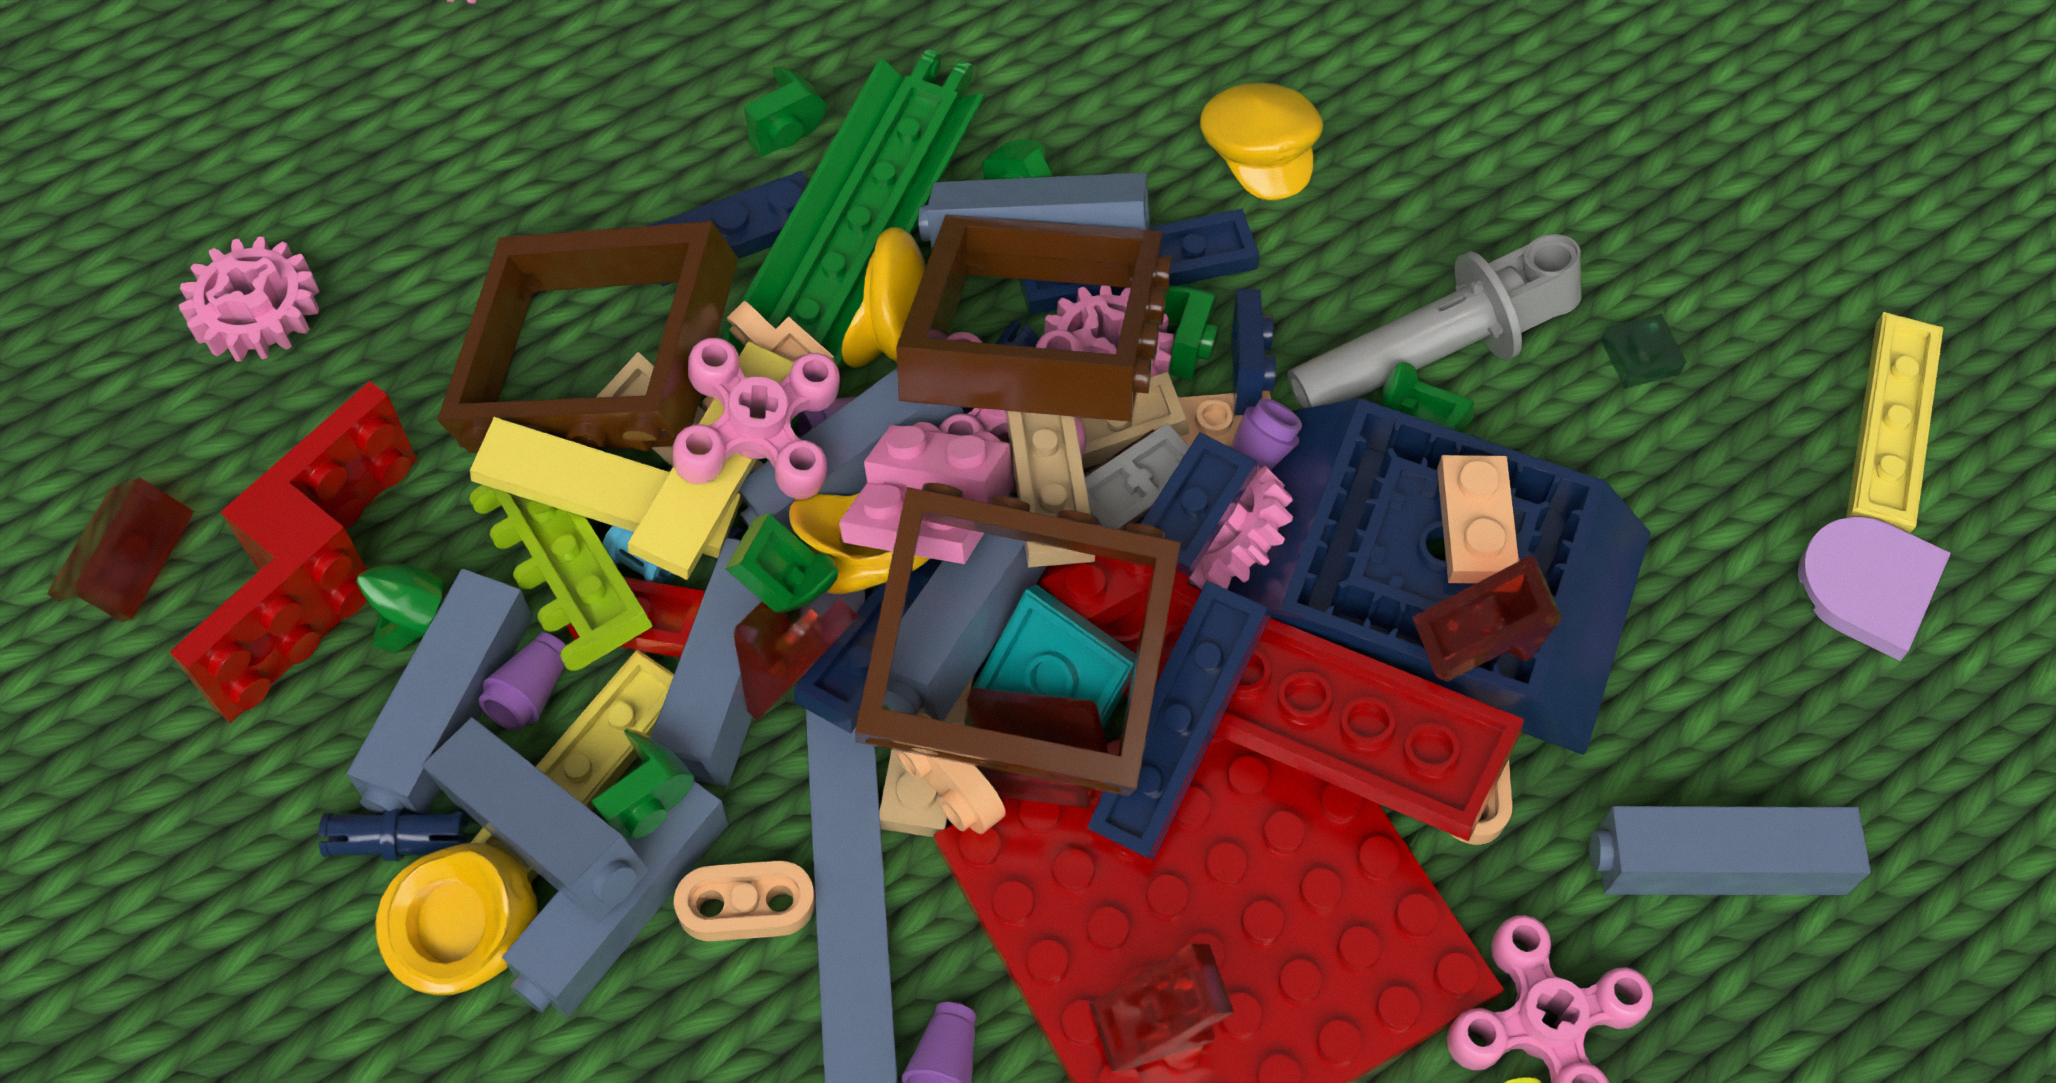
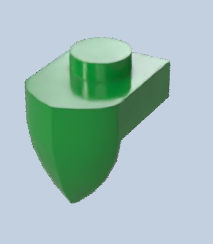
[744,67,827,158]
[982,139,1053,180]
[1164,285,1220,380]
[1380,362,1474,433]
[725,513,838,613]
[356,564,443,654]
[592,728,694,841]

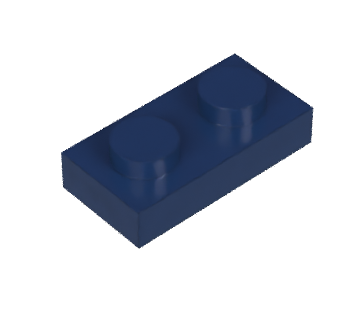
[1231,289,1276,415]
[1141,432,1257,577]

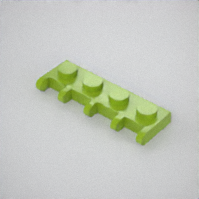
[469,485,653,671]

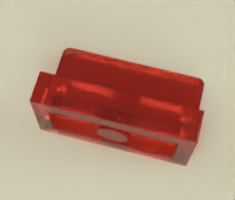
[47,477,195,622]
[967,688,1109,808]

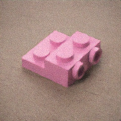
[839,422,1015,564]

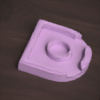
[1798,517,1951,661]

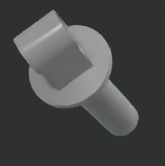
[1287,234,1582,409]

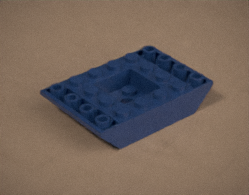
[1227,398,1651,755]

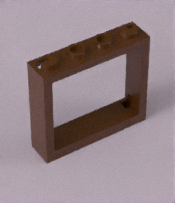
[896,214,1172,422]
[437,221,739,454]
[855,483,1181,797]

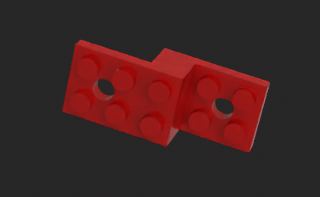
[169,381,418,723]

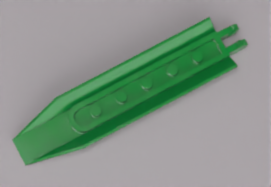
[723,49,984,464]

